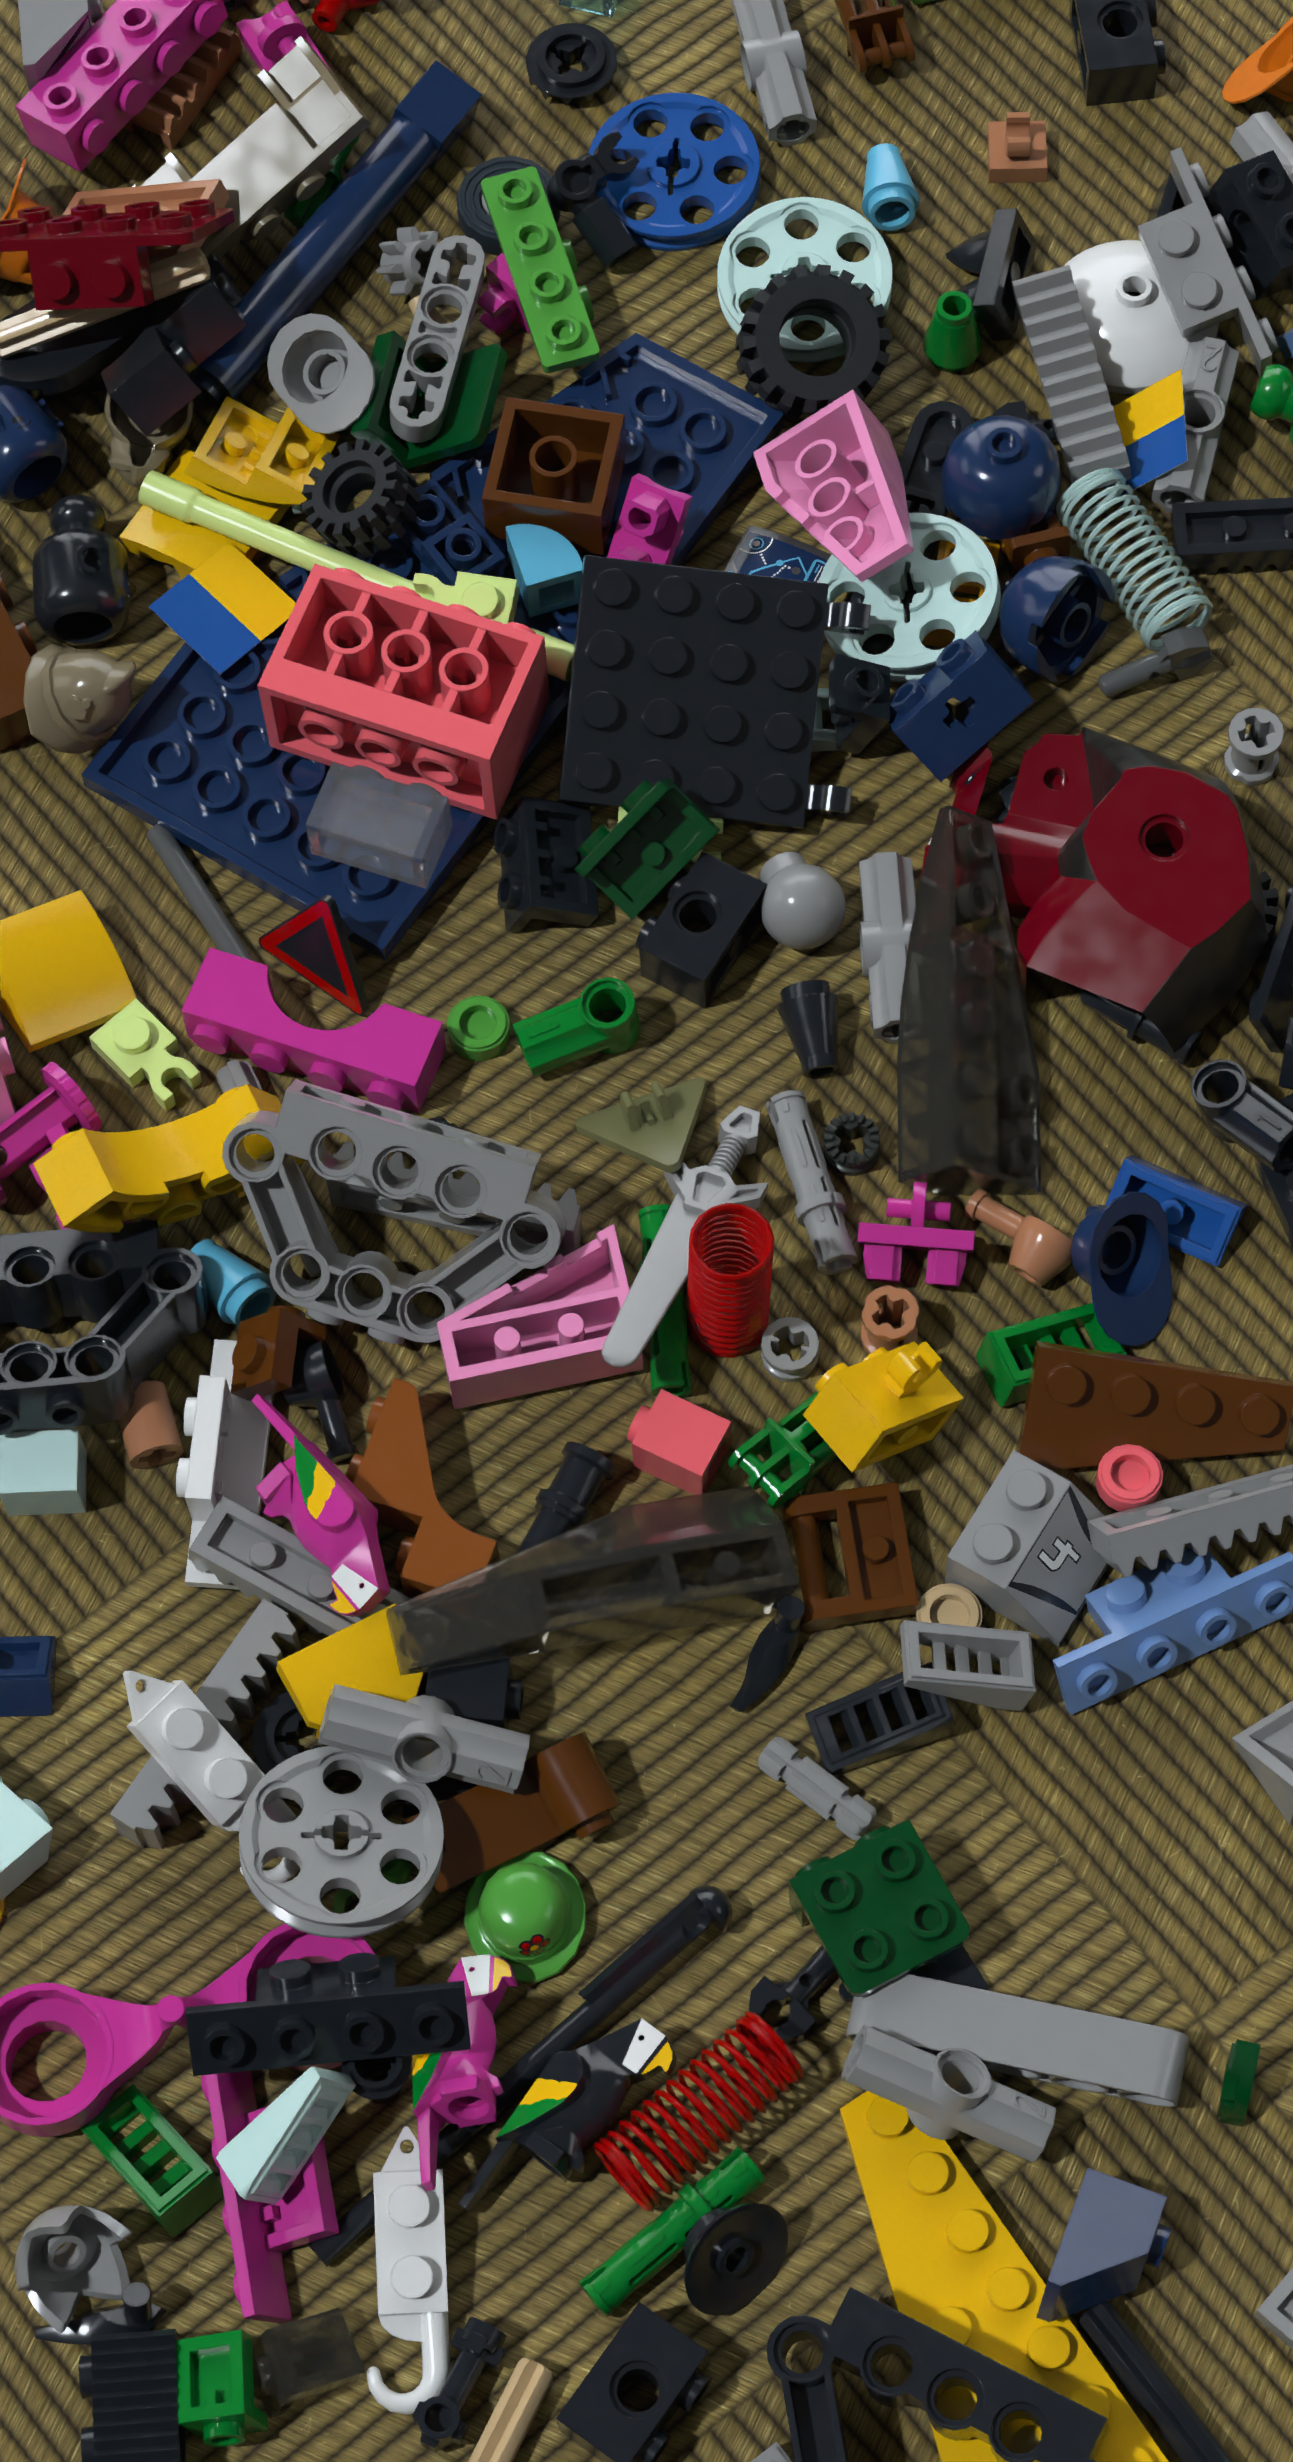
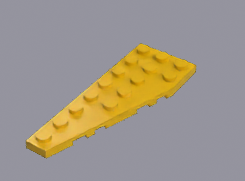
[840,2091,1169,2462]

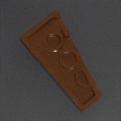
[1017,1341,1293,1470]

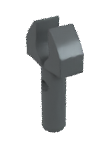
[1098,627,1214,697]

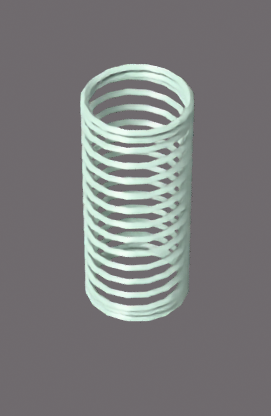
[1056,468,1213,651]

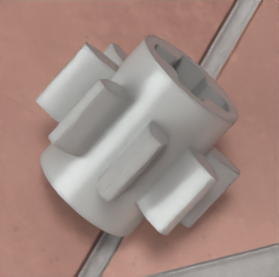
[376,226,438,299]

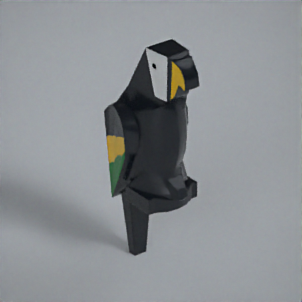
[458,2018,677,2213]

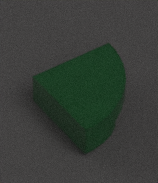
[1217,2039,1261,2127]

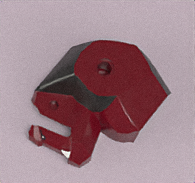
[920,727,1268,1053]

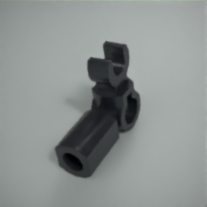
[547,131,640,269]

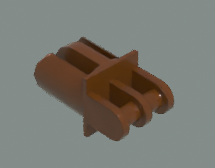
[834,0,915,75]

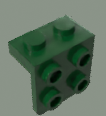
[351,331,507,469]
[789,1819,970,1997]

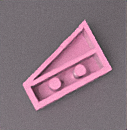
[437,1224,643,1410]

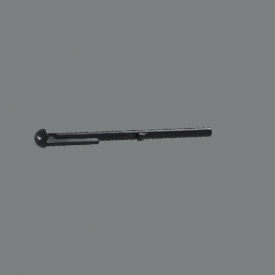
[309,1885,733,2267]

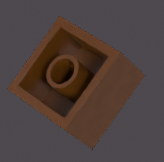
[482,397,627,555]

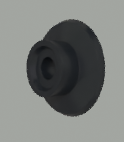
[684,2203,788,2316]

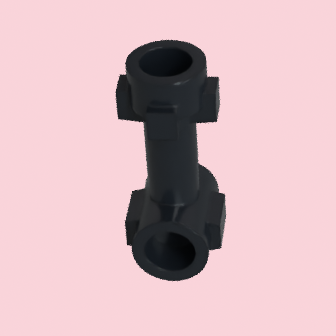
[412,2317,507,2453]

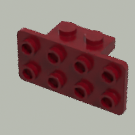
[0,199,235,311]

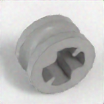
[761,1317,819,1382]

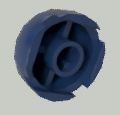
[941,415,1062,540]
[998,556,1114,682]

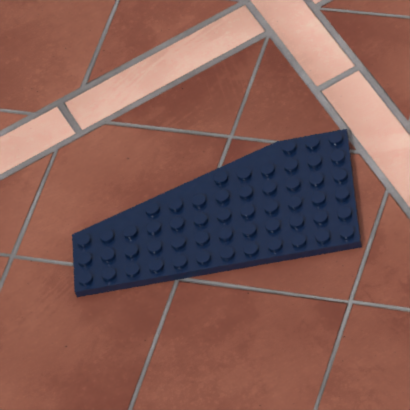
[81,333,785,961]

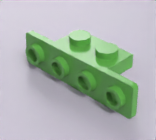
[481,166,600,373]

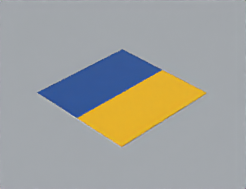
[1106,369,1188,496]
[149,541,296,675]

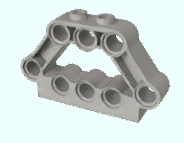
[222,1079,566,1344]

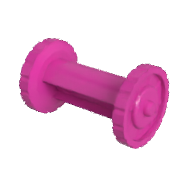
[0,1062,103,1207]

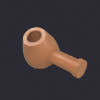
[965,1189,1072,1287]

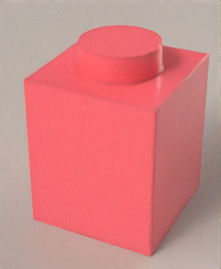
[627,1389,732,1499]

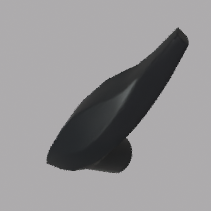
[730,1596,805,1712]
[35,2282,167,2345]

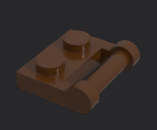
[781,1482,919,1632]

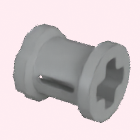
[1224,708,1284,786]

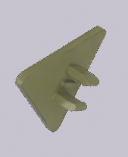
[575,1078,707,1173]

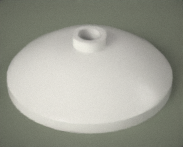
[1064,240,1219,394]

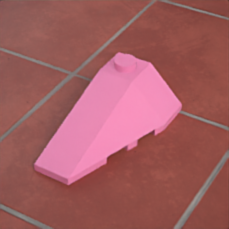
[753,389,914,582]

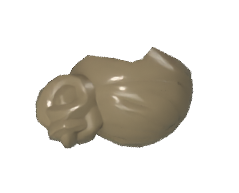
[104,392,194,488]

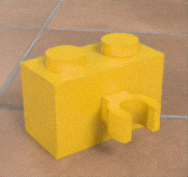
[803,1341,964,1472]

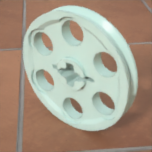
[717,197,892,363]
[819,513,1001,682]

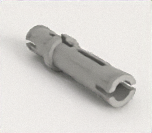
[766,1090,858,1275]

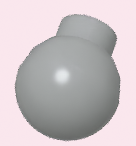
[760,852,846,950]

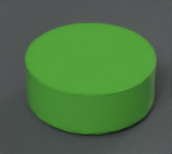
[447,996,511,1061]

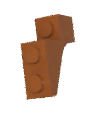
[346,1378,501,1622]

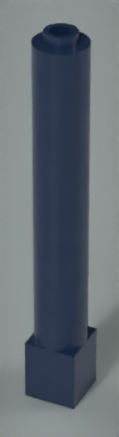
[193,60,482,407]

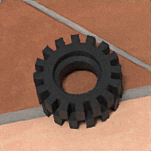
[301,439,420,558]

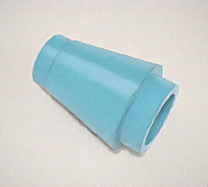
[862,143,920,231]
[190,1239,276,1327]

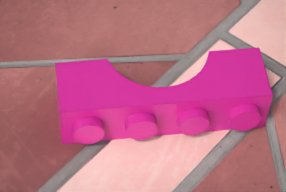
[181,947,447,1113]

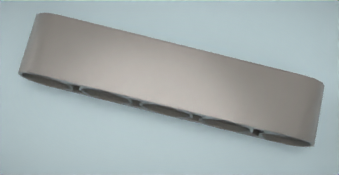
[846,1974,1190,2107]

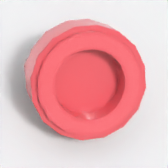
[1095,1444,1163,1512]

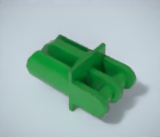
[728,1391,838,1509]

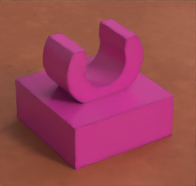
[478,252,530,335]

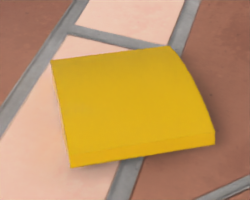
[184,396,340,505]
[119,449,291,579]
[0,890,137,1053]

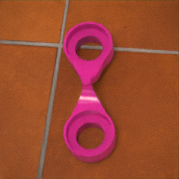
[0,1924,375,2137]

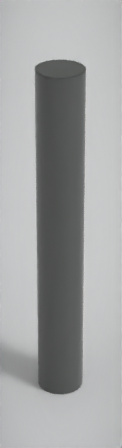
[146,824,254,961]

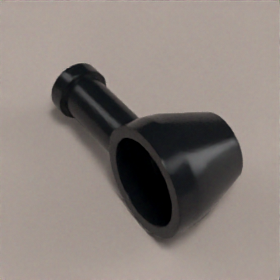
[282,1340,359,1464]

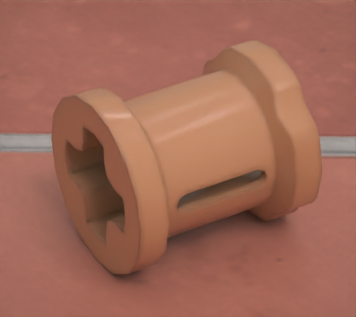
[861,1285,919,1354]

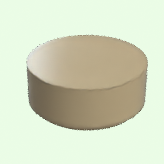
[916,1583,982,1653]

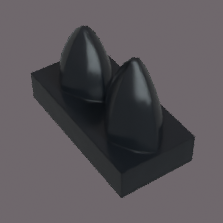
[946,208,1037,341]

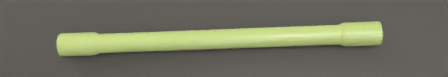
[138,470,574,682]

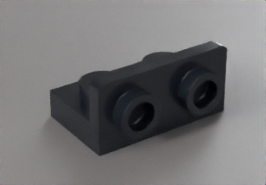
[494,796,599,933]

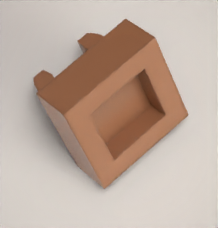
[987,112,1047,183]

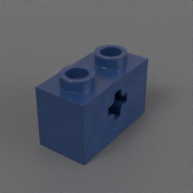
[889,630,1034,782]

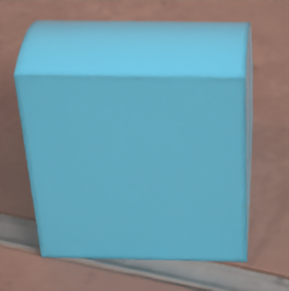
[505,524,583,618]

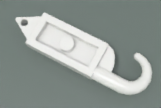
[123,1671,300,1883]
[366,2126,450,2415]

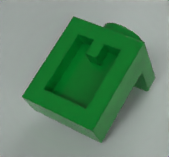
[176,2329,268,2447]

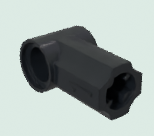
[1191,1059,1293,1173]

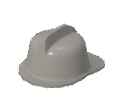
[267,313,375,434]

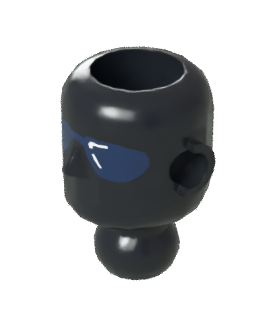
[32,495,136,646]

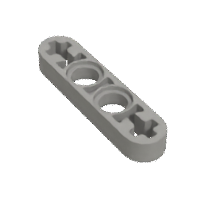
[390,235,485,443]

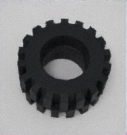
[735,264,891,424]

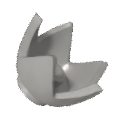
[14,2205,132,2333]

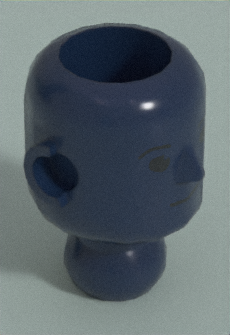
[0,385,69,503]

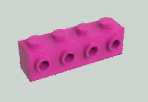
[15,0,229,172]

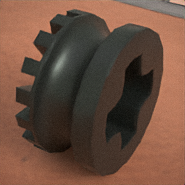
[823,1112,880,1176]

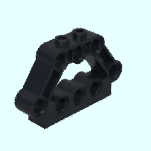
[0,1220,211,1435]
[766,2287,1108,2462]

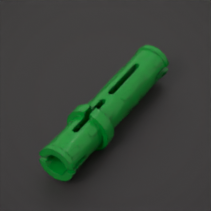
[637,1204,692,1397]
[578,2146,766,2317]

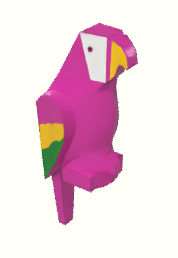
[251,1394,391,1617]
[412,1954,518,2191]

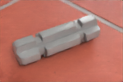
[758,1736,877,1840]

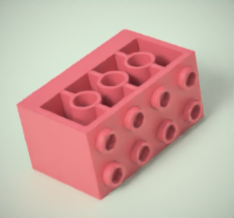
[257,564,550,820]

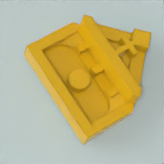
[276,1604,426,1739]

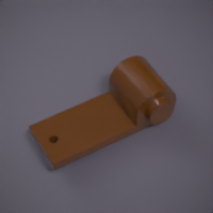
[402,1732,621,1896]

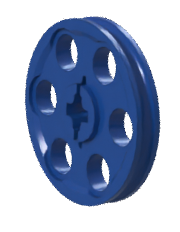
[589,93,760,251]

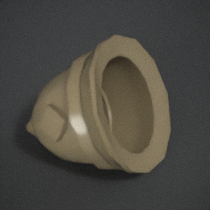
[23,644,136,755]

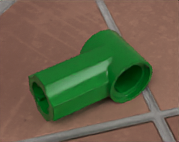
[512,977,641,1077]

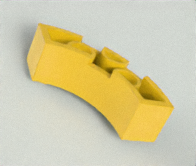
[33,1084,306,1233]

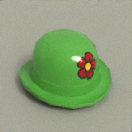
[464,1851,586,1984]

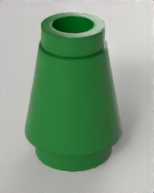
[923,291,982,372]

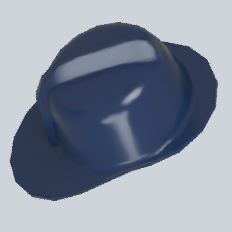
[1070,1192,1172,1346]

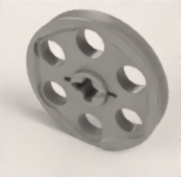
[239,1746,444,1938]

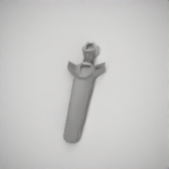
[602,1105,768,1368]

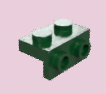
[574,778,721,920]

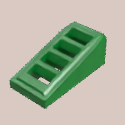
[976,1303,1127,1408]
[80,2084,224,2237]

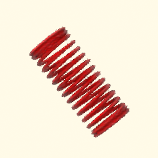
[686,1203,775,1358]
[594,2011,804,2212]

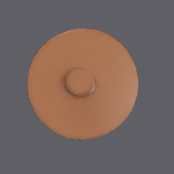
[118,1381,184,1469]

